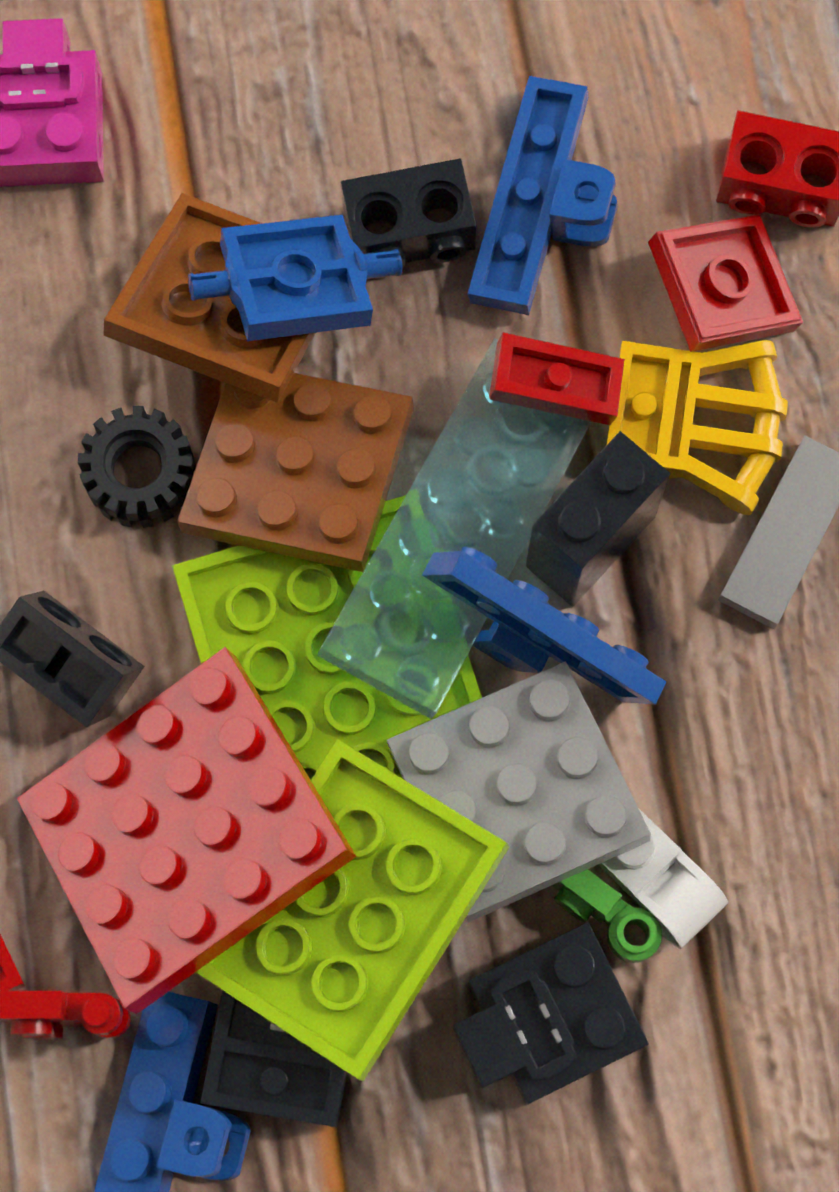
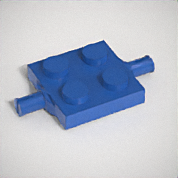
[188,215,402,341]

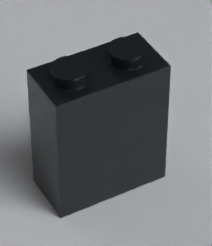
[526,431,670,607]

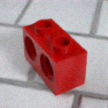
[716,110,839,228]

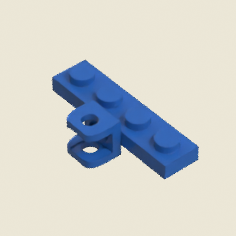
[467,76,618,315]
[422,547,666,705]
[94,992,251,1192]

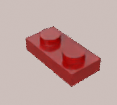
[489,332,625,426]

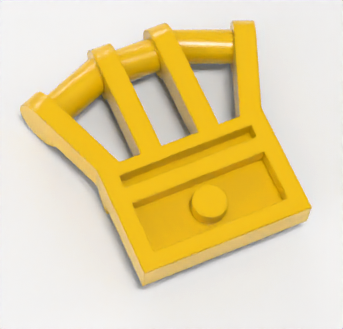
[606,340,788,515]

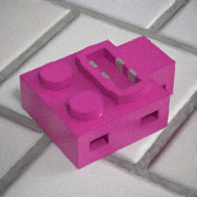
[0,18,104,187]

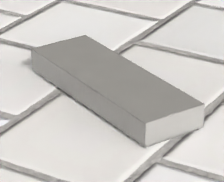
[718,435,839,629]

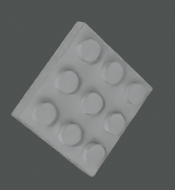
[387,661,651,922]

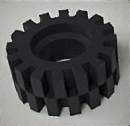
[78,406,196,528]

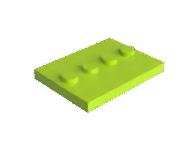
[196,739,509,1081]

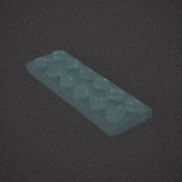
[317,338,591,719]

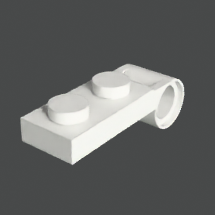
[598,809,728,949]

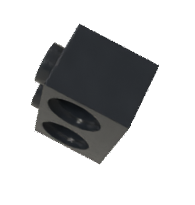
[340,158,476,268]
[0,591,145,728]

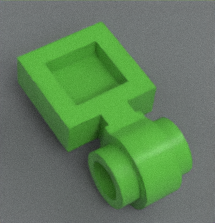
[551,869,662,963]

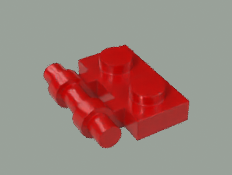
[0,990,131,1040]

